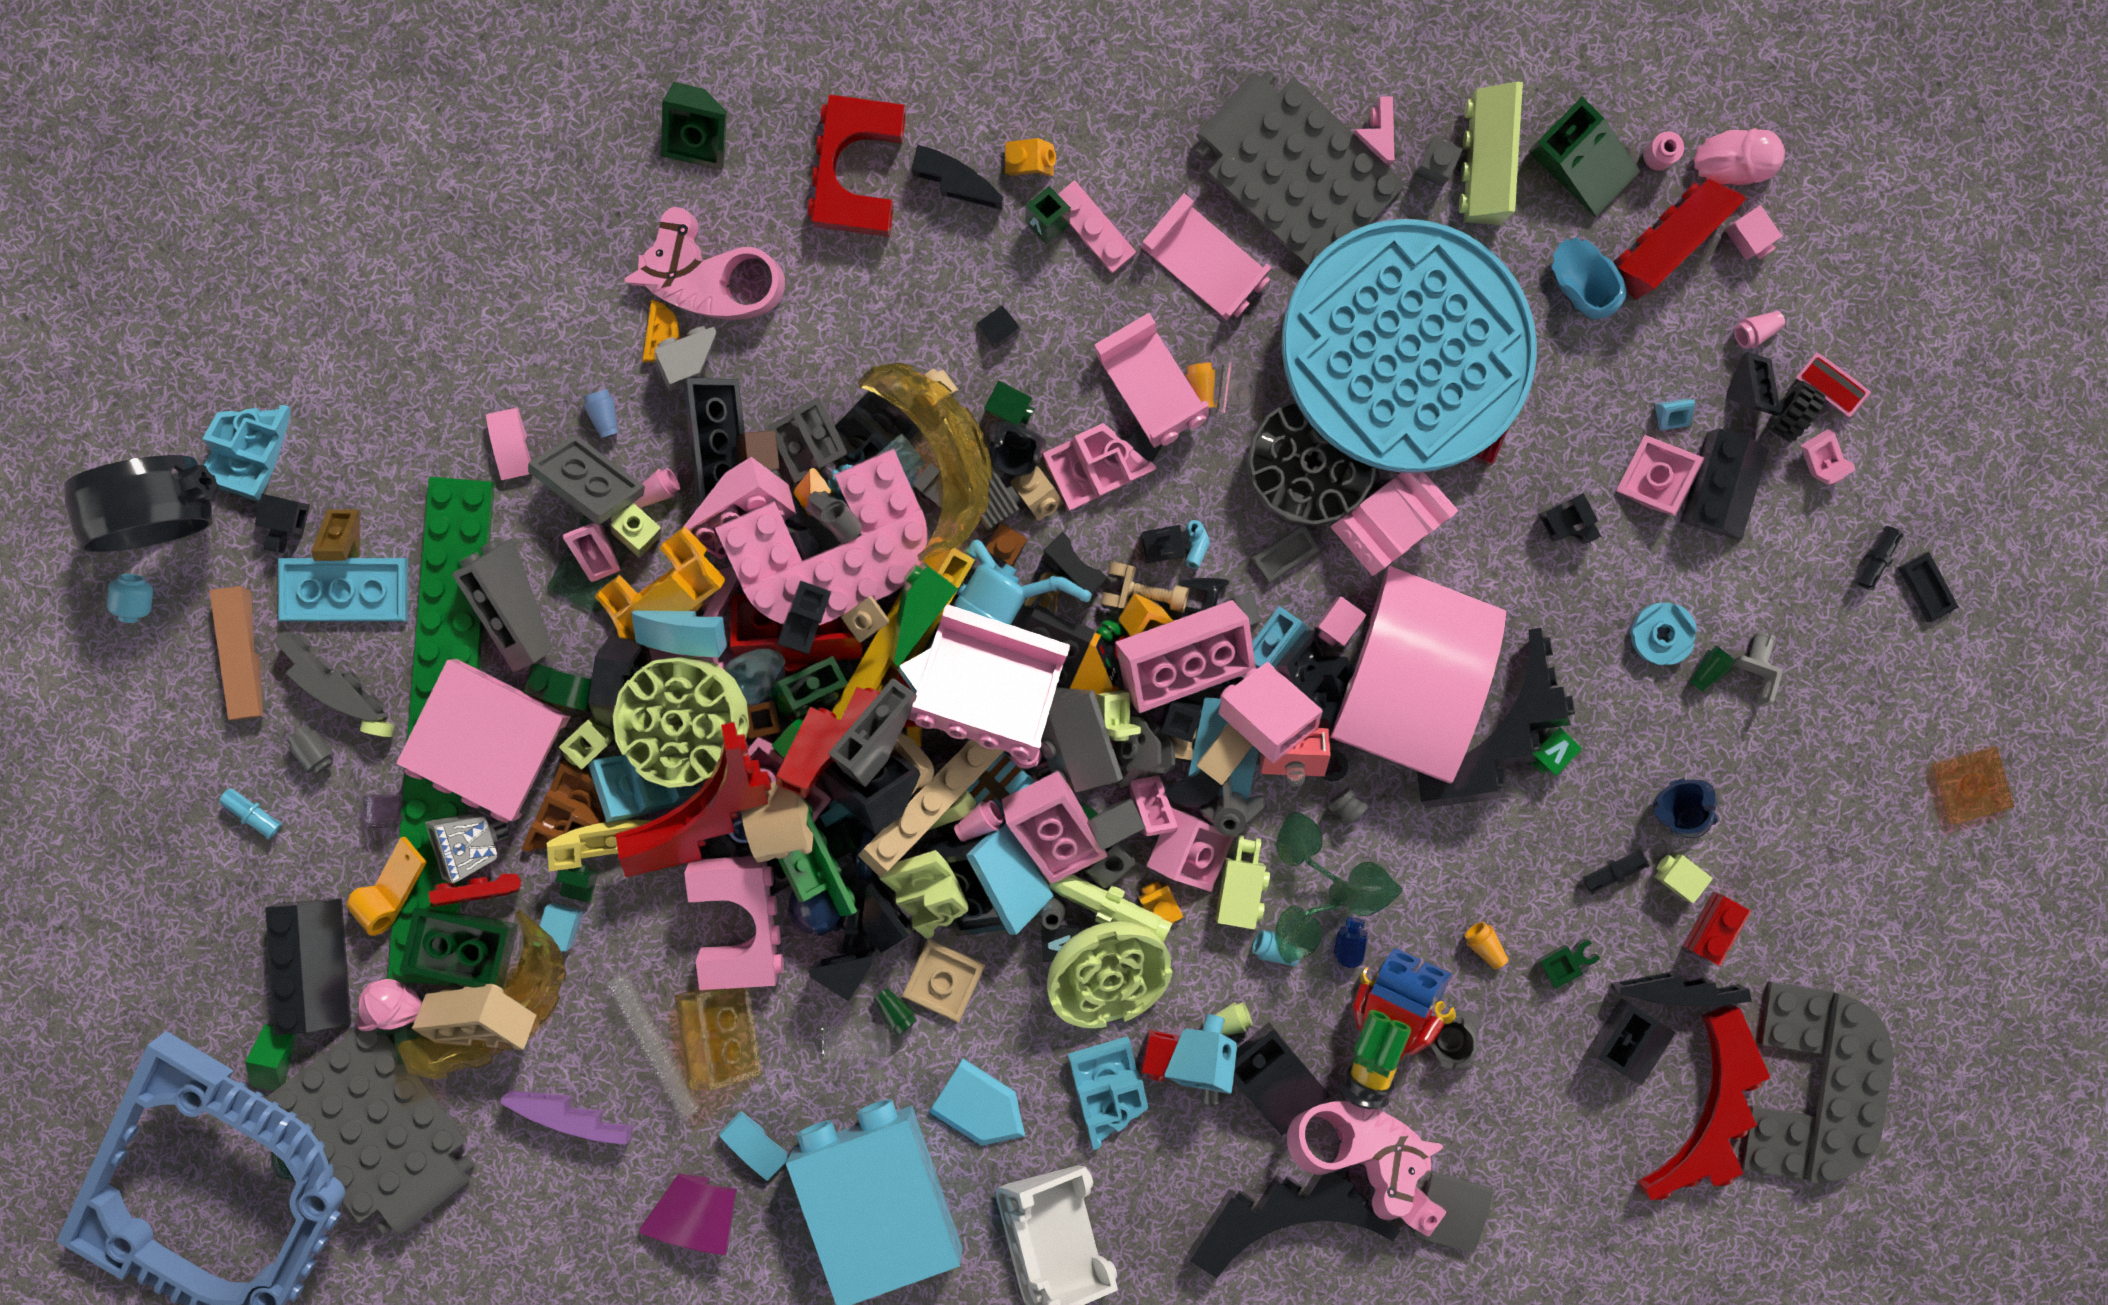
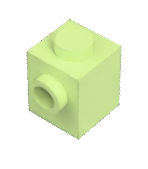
[610,503,661,558]

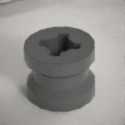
[1328,787,1368,826]

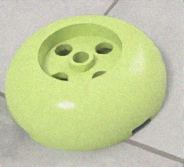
[1047,921,1172,1028]

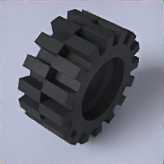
[1767,381,1826,443]

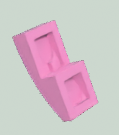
[486,407,531,480]

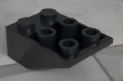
[1233,1022,1330,1136]

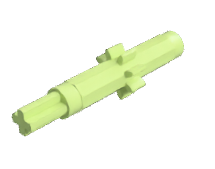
[1039,868,1172,942]

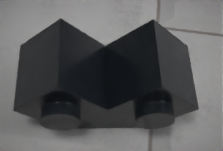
[588,636,650,728]

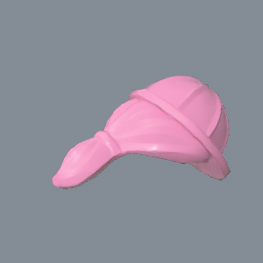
[357,979,422,1031]

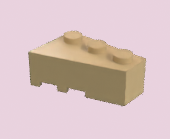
[412,984,536,1050]

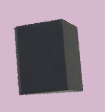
[808,948,878,1001]

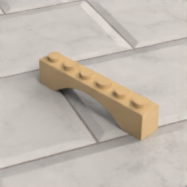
[858,740,1004,877]

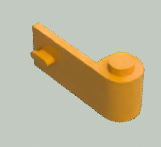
[346,837,426,936]

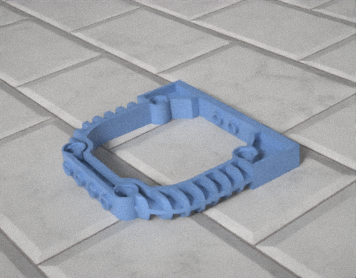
[56,1031,345,1305]

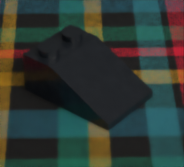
[922,834,1006,936]

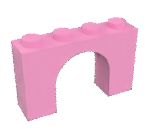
[684,856,784,990]

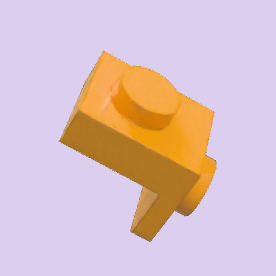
[1005,138,1056,176]

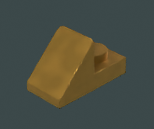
[311,509,360,561]

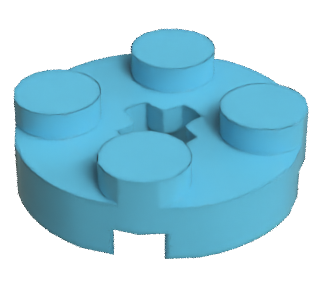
[1629,603,1697,665]

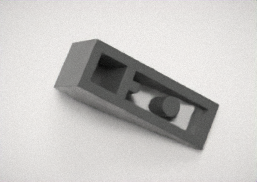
[828,678,918,787]

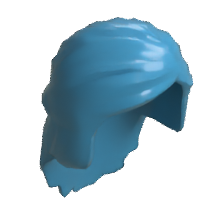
[1551,237,1627,320]

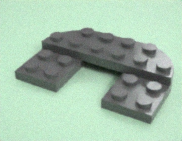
[1740,981,1893,1183]

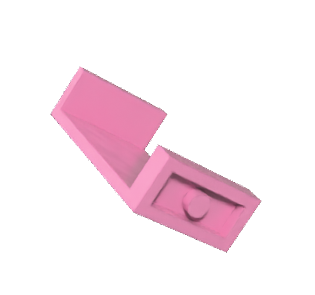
[1141,193,1272,321]
[1094,313,1209,448]

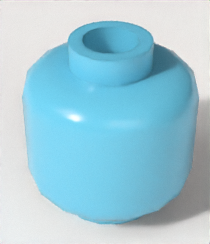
[106,574,153,623]

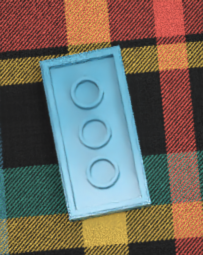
[278,558,408,622]

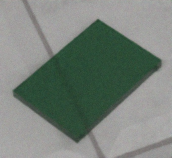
[547,515,630,614]

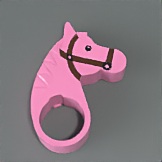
[624,207,785,320]
[1287,1101,1443,1220]

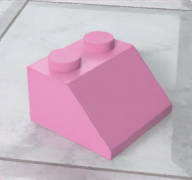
[1147,808,1235,892]

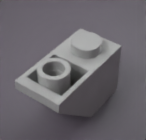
[654,326,717,392]

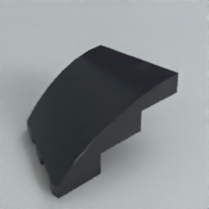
[835,379,926,466]
[1276,630,1353,743]

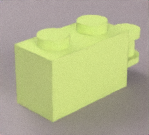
[1215,835,1270,929]

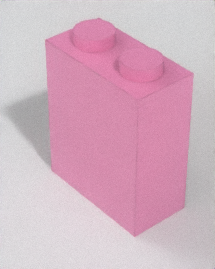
[1218,662,1323,763]

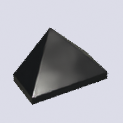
[1726,352,1781,416]

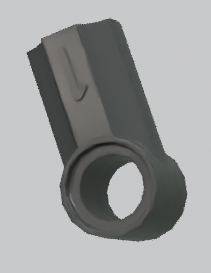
[805,491,862,543]

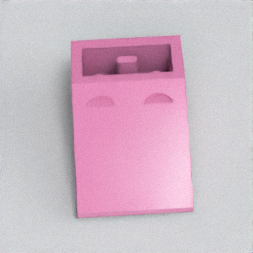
[684,457,796,560]

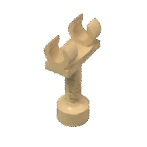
[1101,561,1189,613]

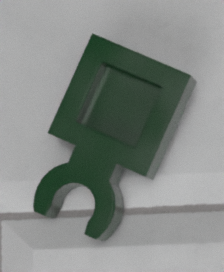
[1537,939,1600,989]

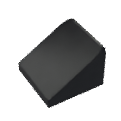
[977,305,1021,350]

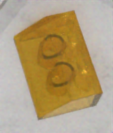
[674,987,762,1091]

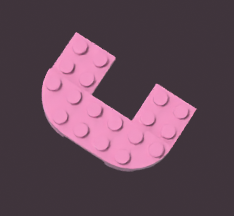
[715,448,927,625]

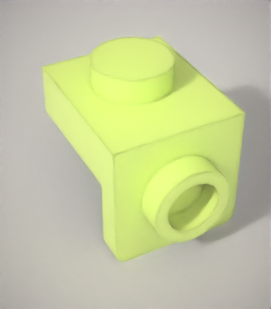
[1097,690,1141,741]

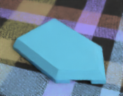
[929,1058,1025,1146]

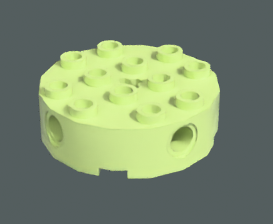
[613,656,749,788]

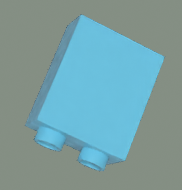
[786,1099,963,1305]

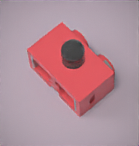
[1260,728,1331,787]

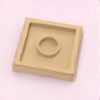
[902,938,985,1023]

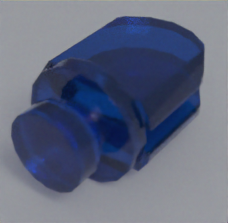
[1334,917,1368,968]

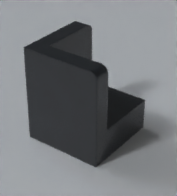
[1160,697,1202,742]

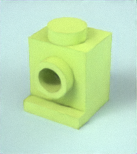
[559,715,615,770]

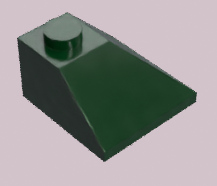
[661,82,727,170]

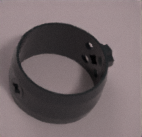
[64,455,218,552]

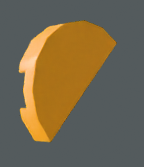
[642,299,680,363]

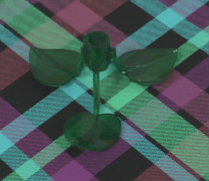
[1275,812,1403,964]

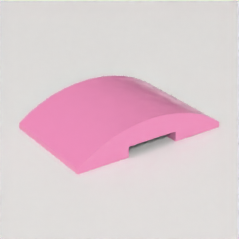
[1330,566,1506,784]

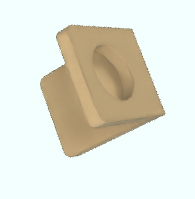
[841,596,889,643]

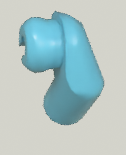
[1185,520,1210,569]

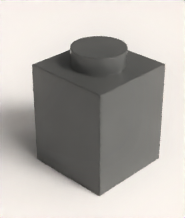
[1414,136,1463,187]

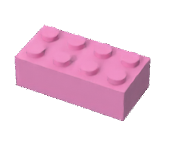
[1115,600,1256,713]

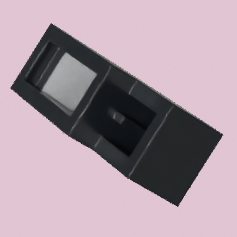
[912,144,1004,210]

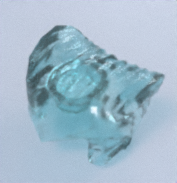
[724,649,785,705]

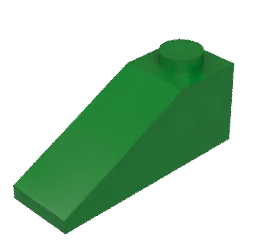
[889,561,958,667]

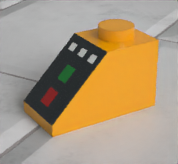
[1070,633,1119,699]

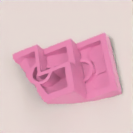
[1042,423,1156,512]

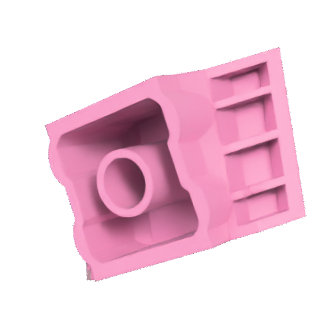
[1330,472,1458,576]

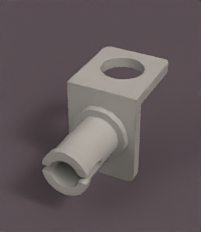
[1732,632,1783,707]

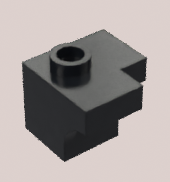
[1538,493,1601,544]

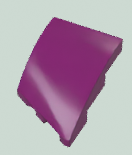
[639,1173,737,1256]

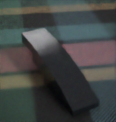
[1611,971,1752,1006]

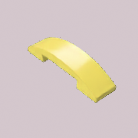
[546,820,651,872]

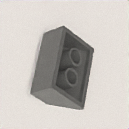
[1040,688,1123,793]

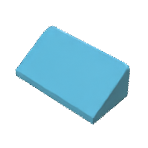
[1252,606,1309,670]

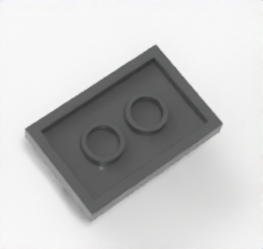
[528,435,645,525]

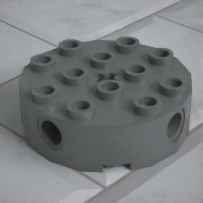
[1246,400,1376,527]

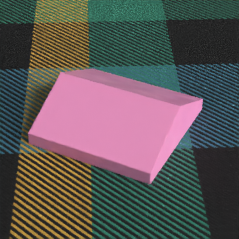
[1616,435,1704,516]

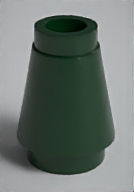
[1689,645,1736,693]
[873,988,917,1037]

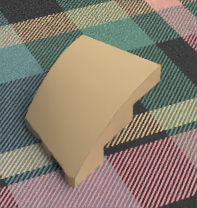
[741,781,813,863]

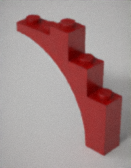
[776,673,920,798]
[615,722,772,877]
[1637,1004,1771,1201]

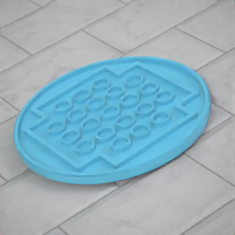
[1282,219,1537,473]

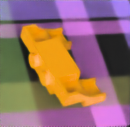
[595,526,726,640]

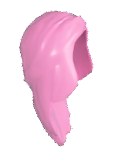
[1694,128,1785,186]

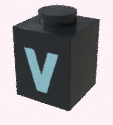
[1041,923,1079,962]

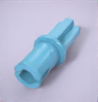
[219,788,282,840]

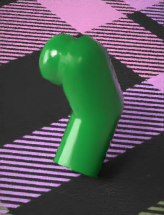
[1096,620,1128,643]

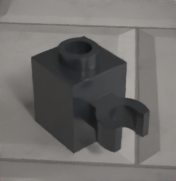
[254,494,310,553]
[1141,525,1190,564]

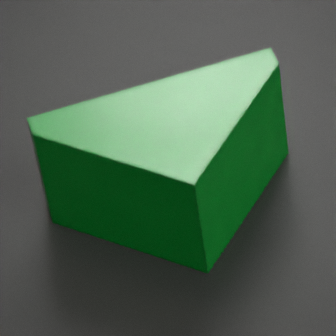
[245,1024,296,1091]

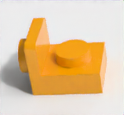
[1138,881,1183,923]

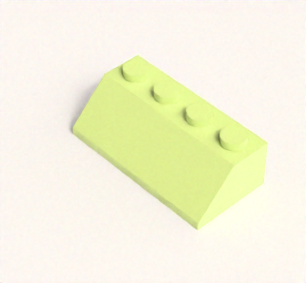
[1459,82,1523,225]

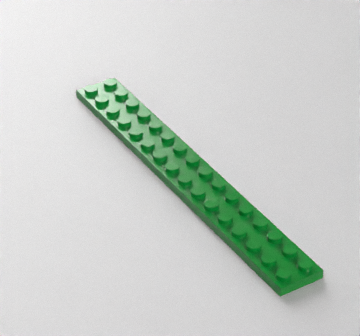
[388,476,495,986]

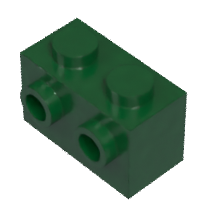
[769,656,848,720]

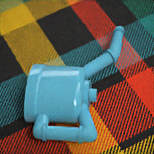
[954,540,1092,625]

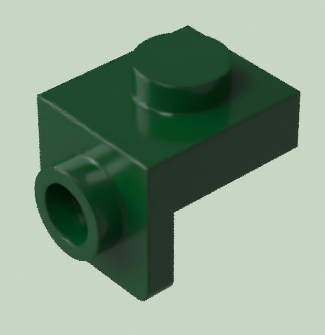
[556,863,598,902]

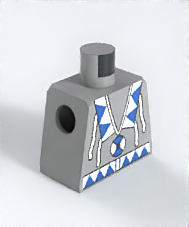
[425,813,509,884]

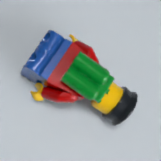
[1339,948,1456,1109]

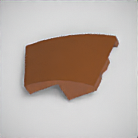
[521,759,606,851]

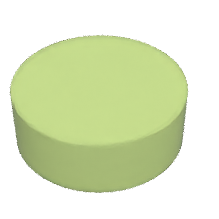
[360,719,395,737]

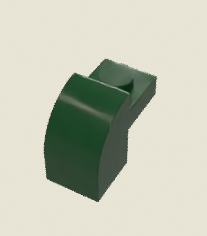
[524,663,592,711]

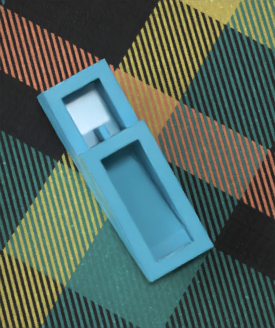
[631,610,727,657]

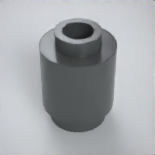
[286,725,334,774]

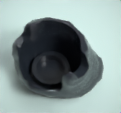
[987,421,1046,476]

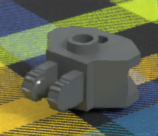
[1113,717,1175,788]

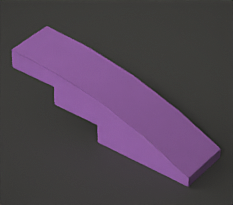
[501,1091,633,1145]

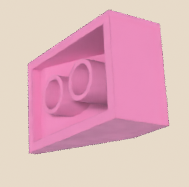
[1001,771,1108,884]

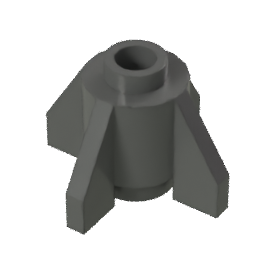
[1200,776,1265,836]

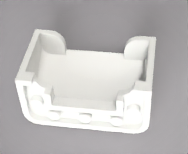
[996,1165,1118,1305]

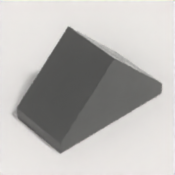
[1088,799,1146,850]

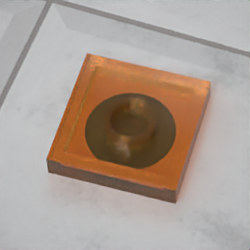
[1932,746,2015,825]

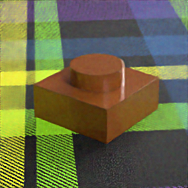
[986,523,1028,566]

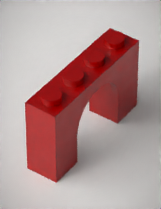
[808,94,907,237]

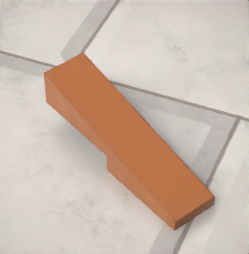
[209,586,263,721]

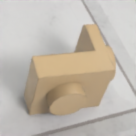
[1010,465,1063,521]

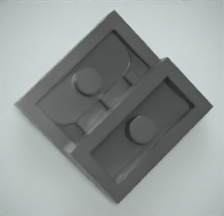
[767,397,848,483]
[1413,1171,1493,1253]

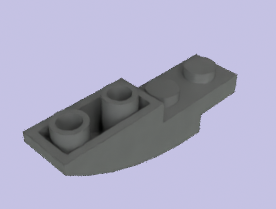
[273,632,389,722]

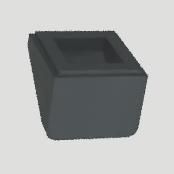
[1230,592,1261,625]

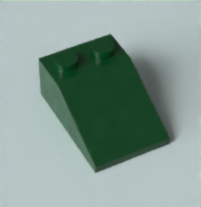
[400,907,518,988]

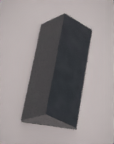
[683,378,745,507]

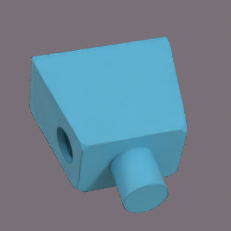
[1164,1014,1237,1094]

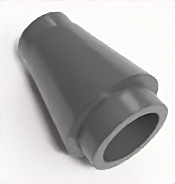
[1035,897,1065,930]

